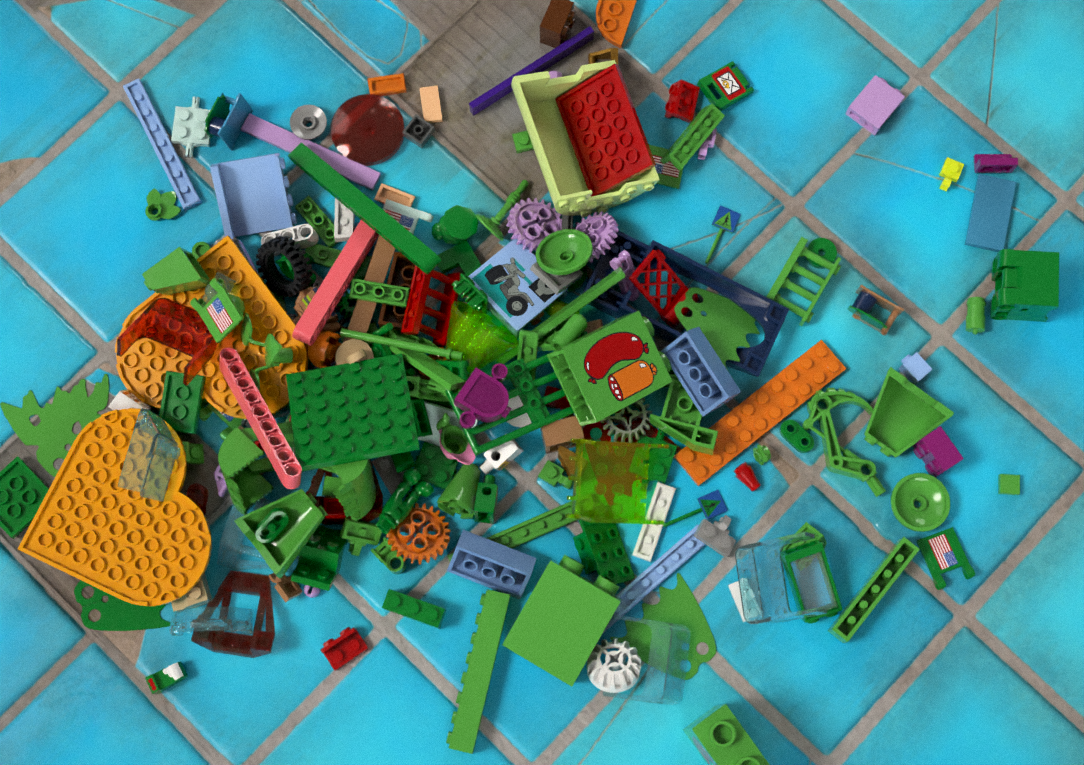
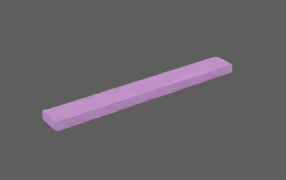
[241,113,381,191]

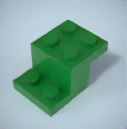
[291,525,348,591]

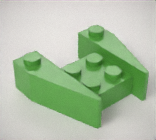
[650,374,732,455]

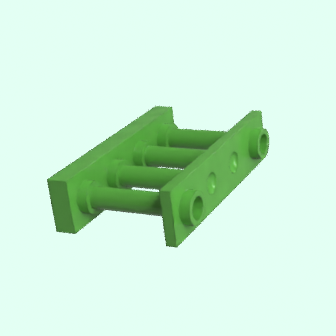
[766,236,841,326]

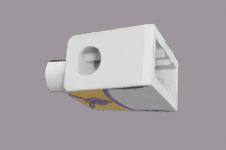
[479,439,524,475]

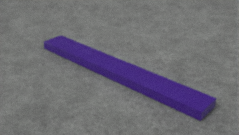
[469,26,594,116]

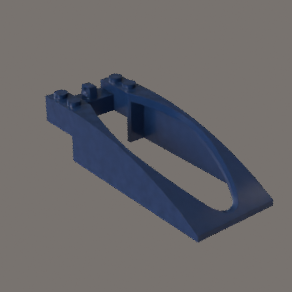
[582,231,789,377]

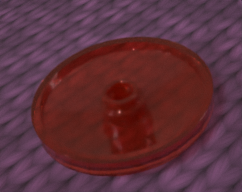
[331,94,405,166]

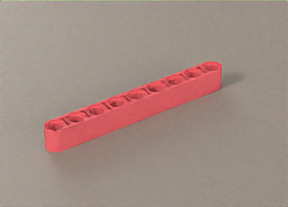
[292,210,389,346]
[219,348,302,489]

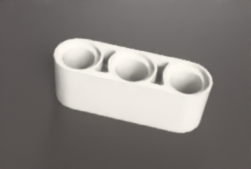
[261,224,319,256]

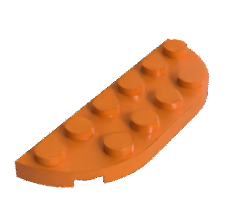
[596,0,637,48]

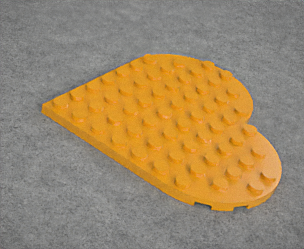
[115,235,308,419]
[18,408,212,606]

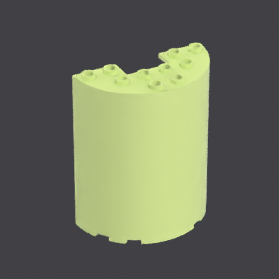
[511,60,660,217]

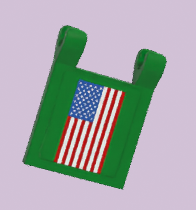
[916,527,975,590]

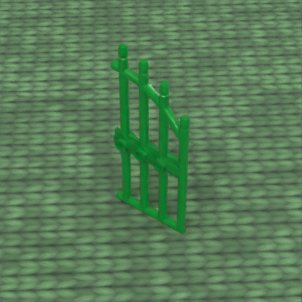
[445,331,588,456]

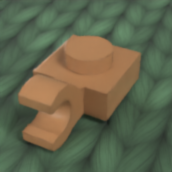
[269,573,303,603]

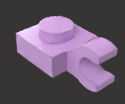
[697,128,717,160]

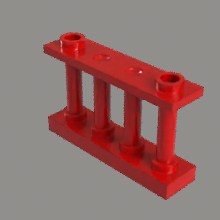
[401,265,461,346]

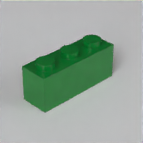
[382,589,446,629]

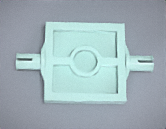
[171,96,210,158]

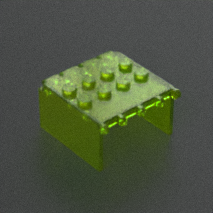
[565,438,669,525]

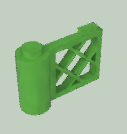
[538,314,588,351]

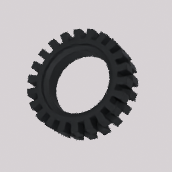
[256,236,313,297]

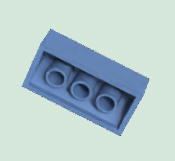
[661,327,741,417]
[447,530,537,599]

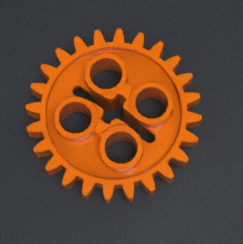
[386,503,451,565]

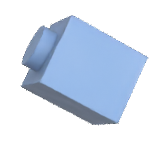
[899,352,932,385]

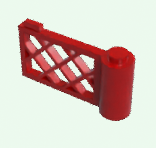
[629,250,699,328]

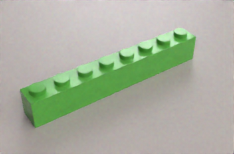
[446,589,511,754]

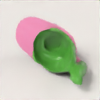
[436,413,476,465]

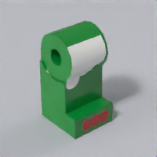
[145,661,188,694]

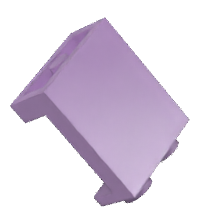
[846,75,905,136]

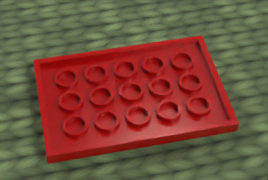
[555,64,656,197]

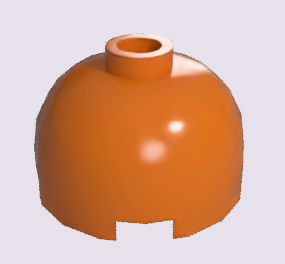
[306,331,342,368]

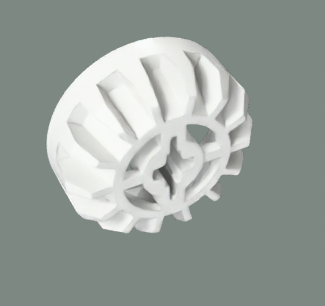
[587,638,641,693]

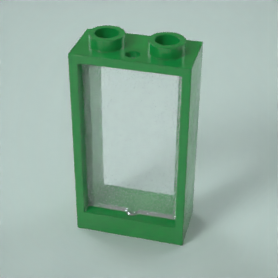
[780,539,843,624]

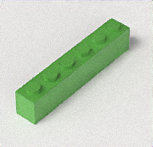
[828,537,920,643]

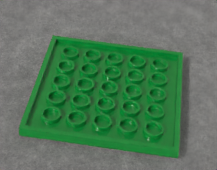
[286,353,420,472]

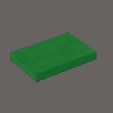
[159,371,206,434]

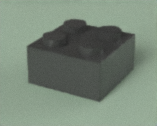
[402,115,435,149]

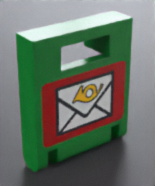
[697,61,754,111]

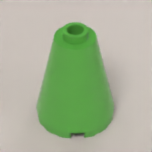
[437,463,481,519]

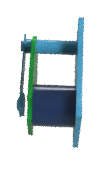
[204,92,253,151]

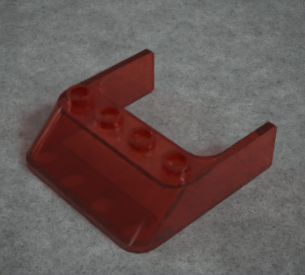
[117,298,218,385]

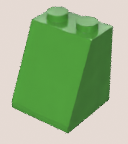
[142,247,211,296]

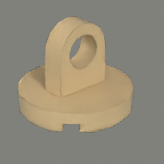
[335,339,374,365]

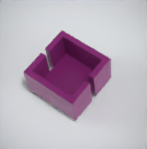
[913,426,964,478]

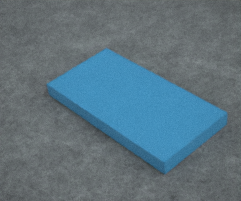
[965,174,1016,252]

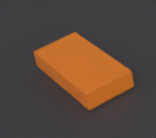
[367,73,407,98]

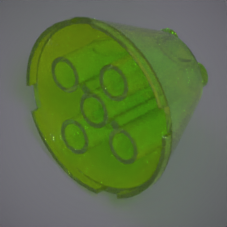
[445,301,519,374]

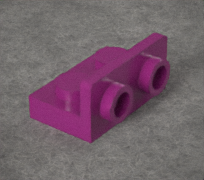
[974,154,1018,173]

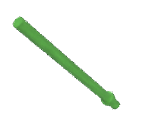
[340,329,464,360]

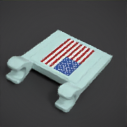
[383,199,434,234]

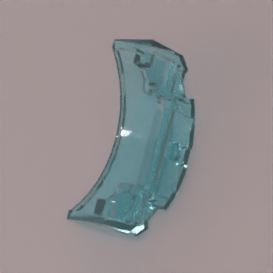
[169,607,254,636]

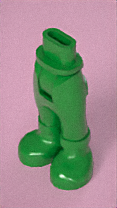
[376,468,434,534]

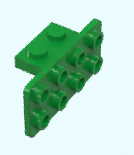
[573,505,635,584]

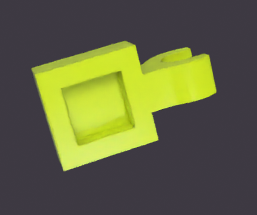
[939,157,964,191]

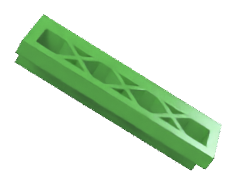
[660,103,725,170]

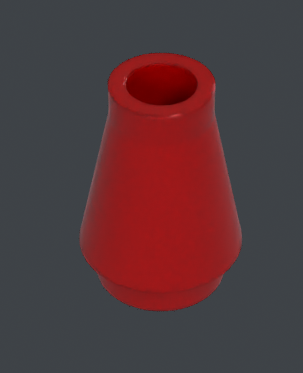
[734,462,761,491]

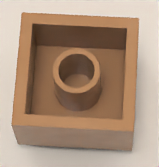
[540,414,584,454]

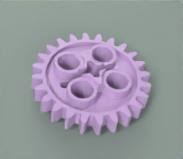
[506,198,562,253]
[573,211,619,263]

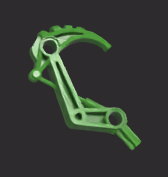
[802,388,886,497]

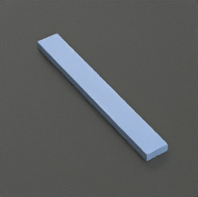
[123,78,202,211]
[603,525,705,633]

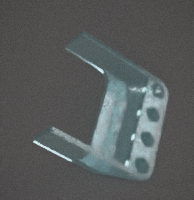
[118,408,180,502]
[735,532,827,624]
[602,615,691,705]

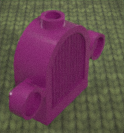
[454,363,512,429]

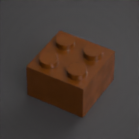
[540,0,576,48]

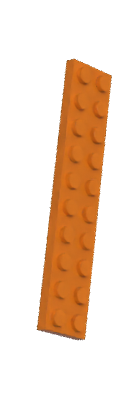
[674,340,846,486]

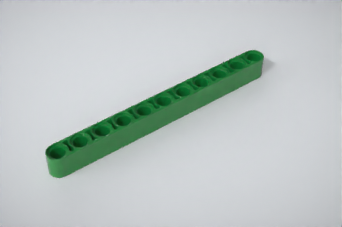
[288,143,442,275]

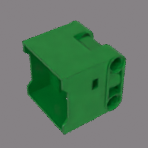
[990,249,1059,322]

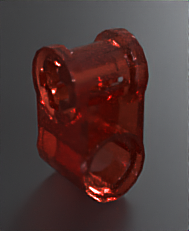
[186,483,209,515]

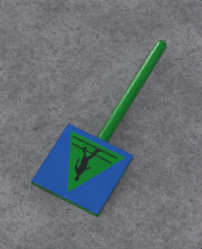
[663,490,728,527]

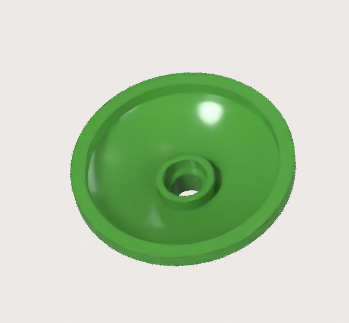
[536,229,593,275]
[890,473,950,532]

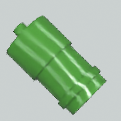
[965,297,986,335]

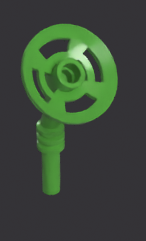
[475,180,529,241]

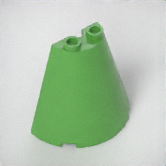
[864,367,954,458]
[234,489,328,579]

